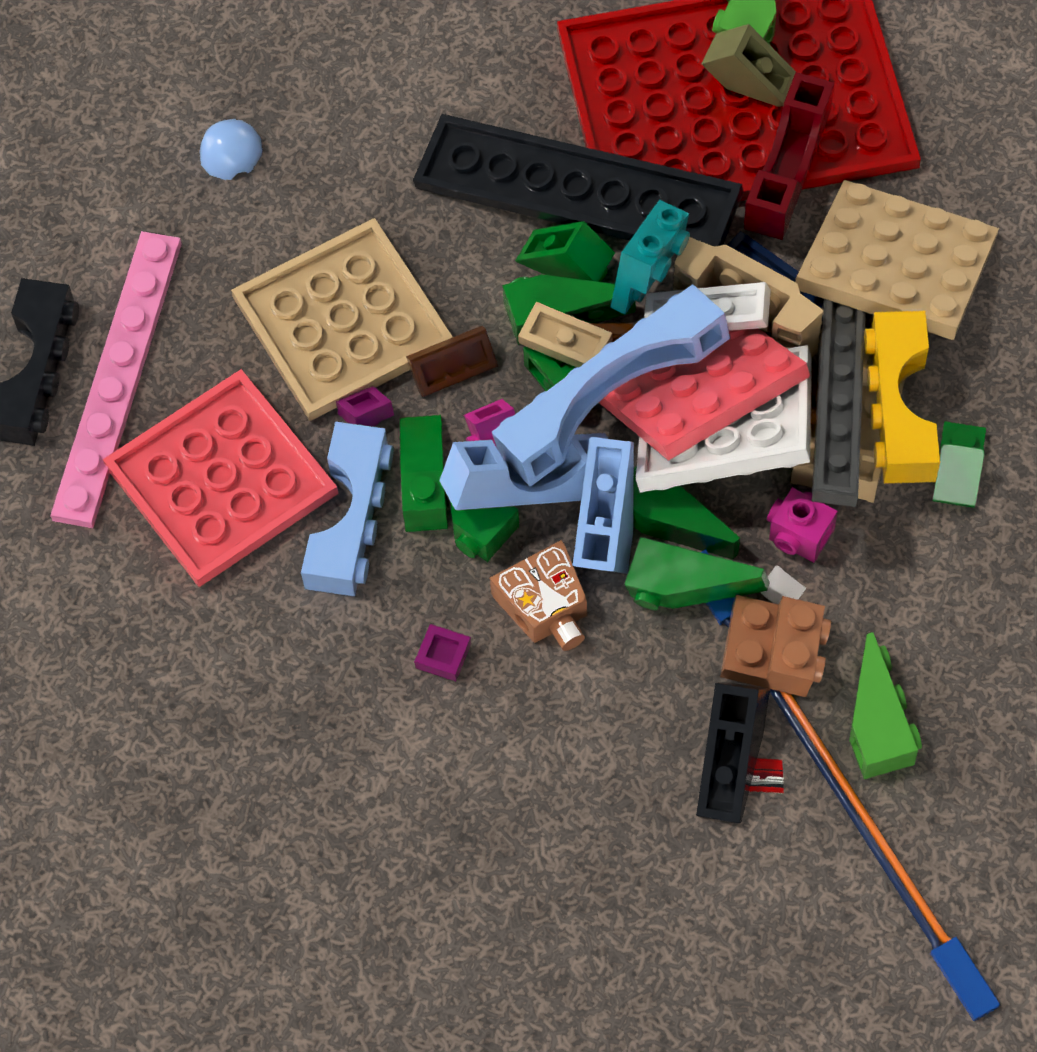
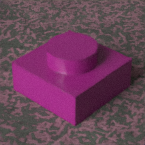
[336,386,394,427]
[414,624,471,682]

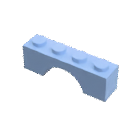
[301,422,394,596]
[440,433,608,510]

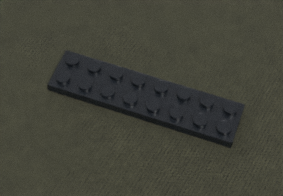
[413,114,744,247]

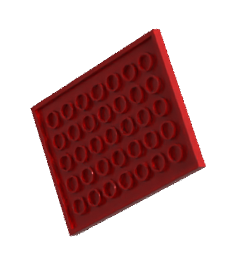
[557,0,921,201]

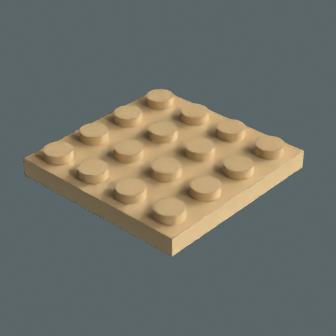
[795,180,999,340]
[231,218,453,421]

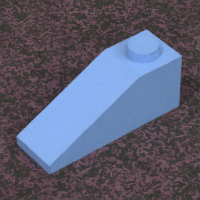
[572,437,634,574]

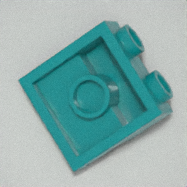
[610,199,690,314]

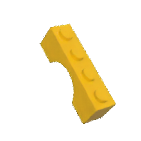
[864,311,940,484]

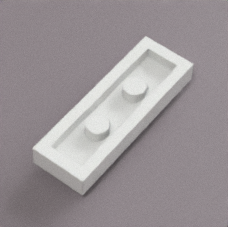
[644,282,771,331]

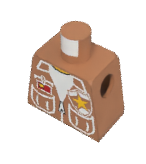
[490,540,587,651]

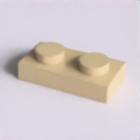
[518,302,612,367]

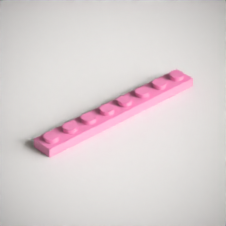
[50,231,182,528]

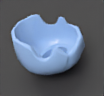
[200,119,262,180]

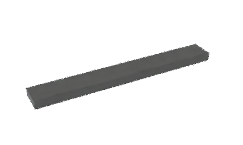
[812,299,865,507]

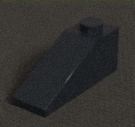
[696,682,770,823]

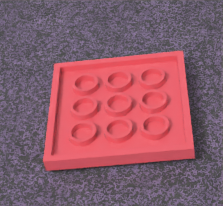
[598,328,810,461]
[103,369,339,587]

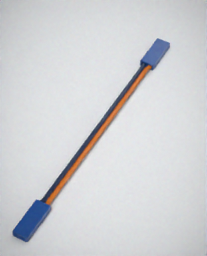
[701,550,1000,1021]

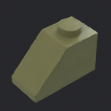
[701,24,796,107]

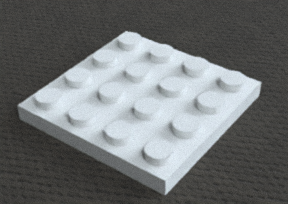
[636,345,812,493]

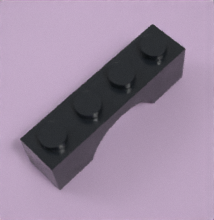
[0,278,79,446]

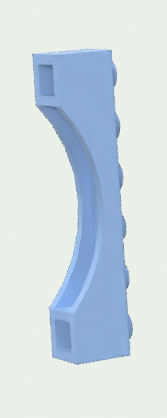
[492,284,730,487]

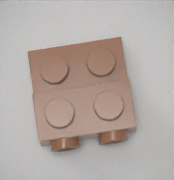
[720,595,831,697]

